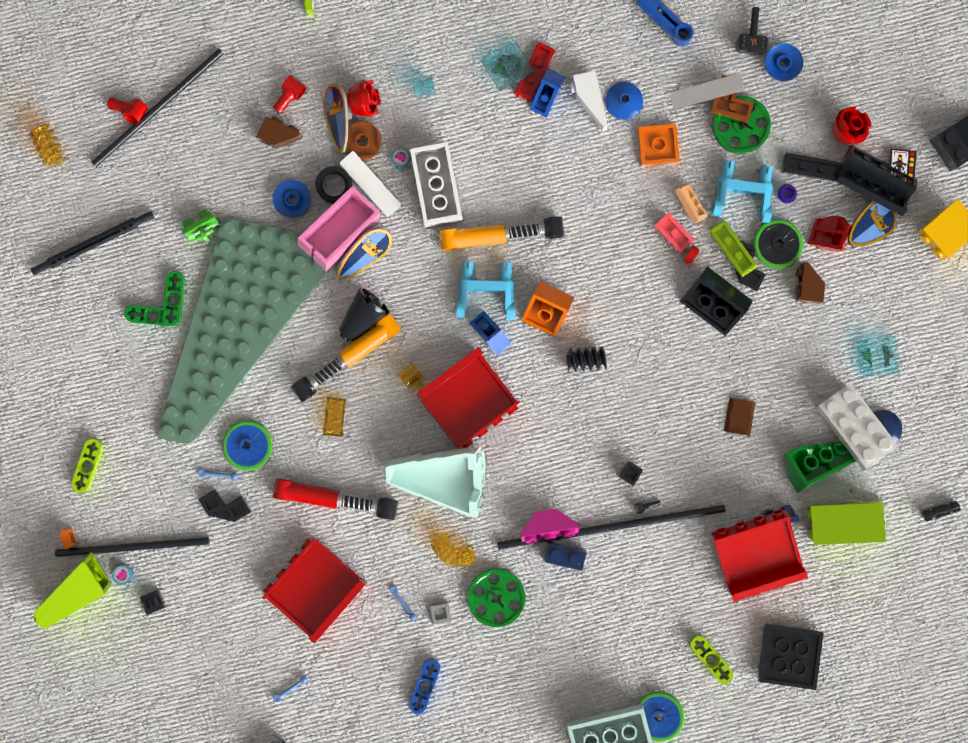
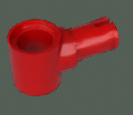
[273,75,307,114]
[107,97,147,124]

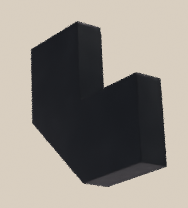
[734,240,766,292]
[198,489,252,522]

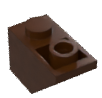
[256,116,303,149]
[794,262,826,304]

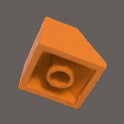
[521,281,574,337]

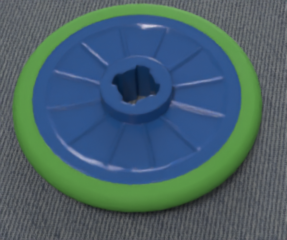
[222,421,273,471]
[637,691,685,742]

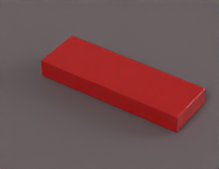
[514,42,555,102]

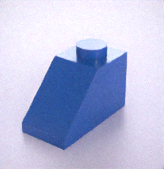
[530,69,566,117]
[470,311,511,355]

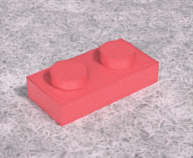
[654,212,694,254]

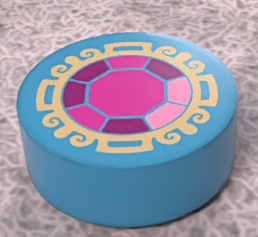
[391,148,411,168]
[112,565,133,585]

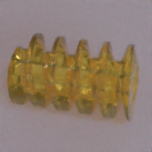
[29,124,68,167]

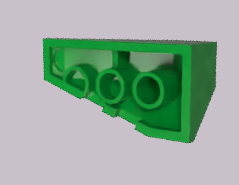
[784,441,856,494]

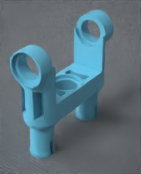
[712,160,773,223]
[457,261,515,320]

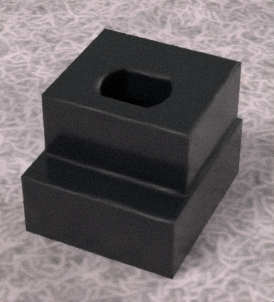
[618,461,643,486]

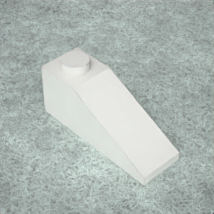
[570,70,608,131]

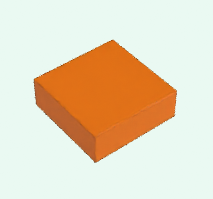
[59,528,77,550]

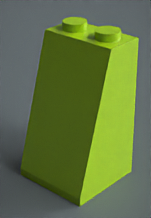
[807,500,886,545]
[33,552,112,630]

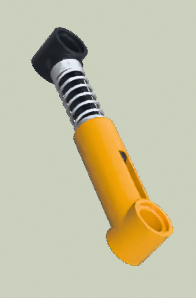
[439,216,565,251]
[290,314,402,403]

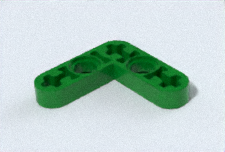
[124,271,185,326]

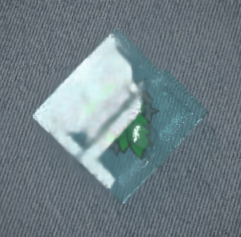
[481,39,534,91]
[856,336,900,378]

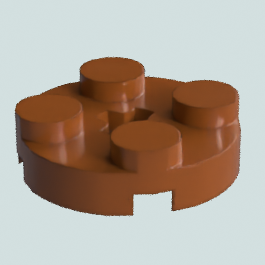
[346,122,382,161]

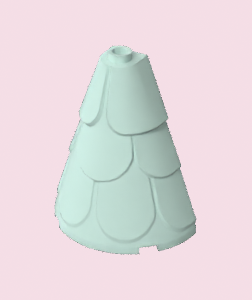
[383,447,485,518]

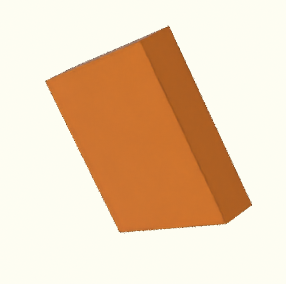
[638,124,680,166]

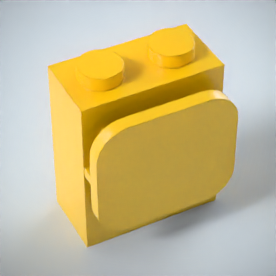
[917,199,968,260]

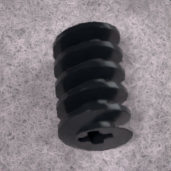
[566,346,607,373]

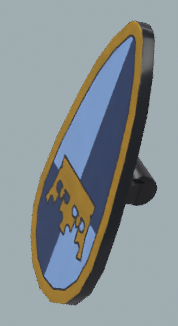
[847,201,897,247]

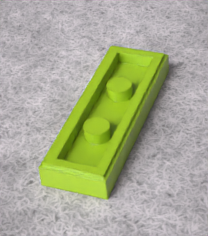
[709,220,758,277]

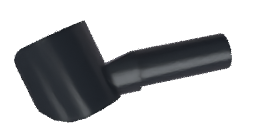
[634,500,661,514]

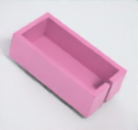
[298,186,380,271]

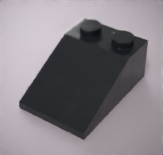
[929,116,968,172]

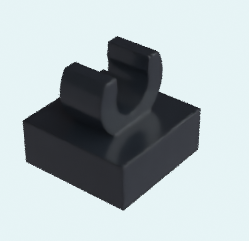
[140,589,166,615]

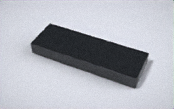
[782,153,842,182]

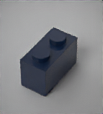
[544,541,587,571]

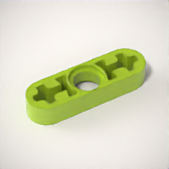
[71,439,103,493]
[689,635,733,684]

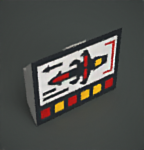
[889,148,917,184]

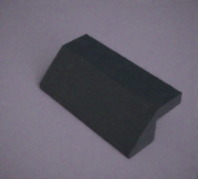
[836,145,917,216]

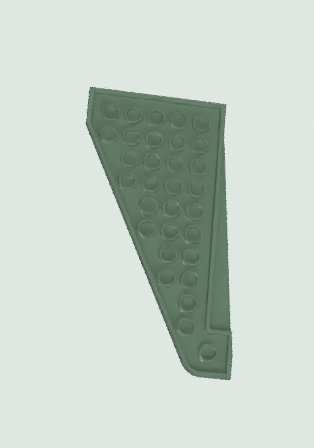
[157,217,329,443]

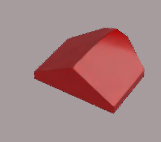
[807,215,851,251]

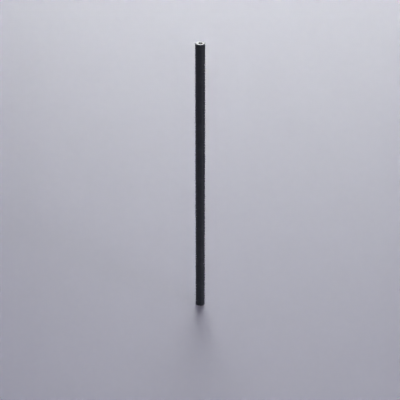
[497,505,726,550]

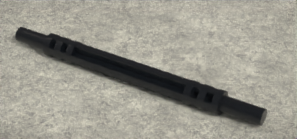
[31,211,155,275]

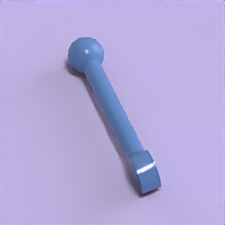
[198,469,238,480]
[390,586,417,621]
[273,676,308,702]

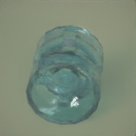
[414,77,435,98]

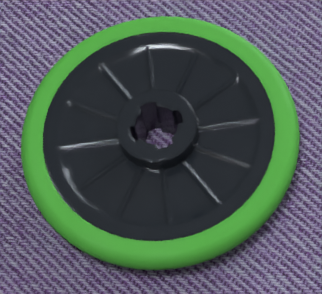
[753,219,803,269]

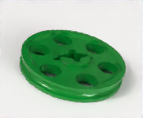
[712,96,771,154]
[468,568,525,627]

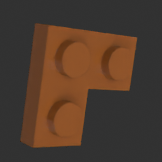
[711,75,754,123]

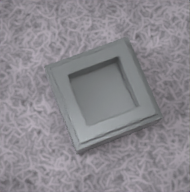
[429,601,452,625]

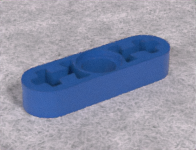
[409,658,441,714]

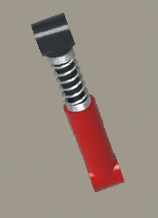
[272,478,398,520]

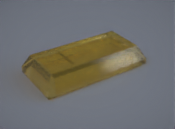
[323,397,346,437]

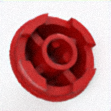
[347,79,381,117]
[832,106,871,145]

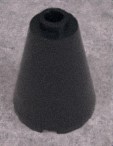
[339,288,390,341]

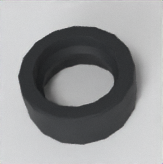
[315,166,352,204]

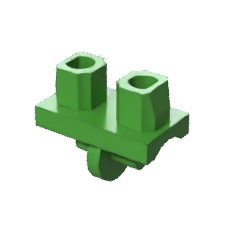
[182,209,220,242]

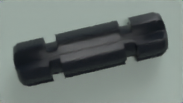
[922,501,961,522]

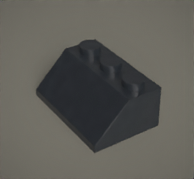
[680,266,753,336]

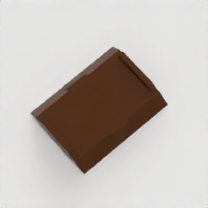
[724,398,756,436]

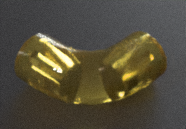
[429,532,477,567]

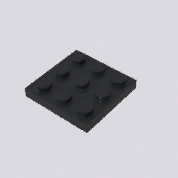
[757,623,824,690]

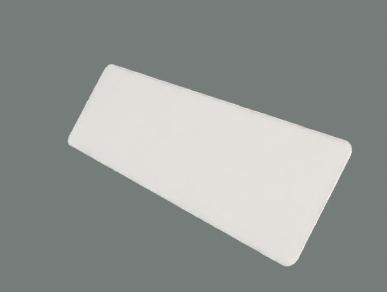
[671,73,744,109]
[340,151,401,217]

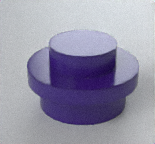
[777,184,797,204]

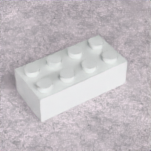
[410,142,463,228]
[817,383,898,471]

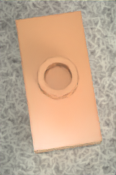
[675,184,708,224]

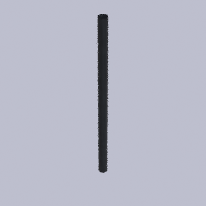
[55,537,210,557]

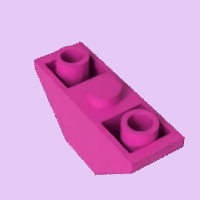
[521,509,579,544]

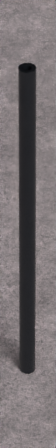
[92,48,224,168]

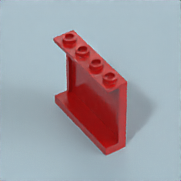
[416,347,521,449]
[711,509,808,602]
[262,538,367,644]

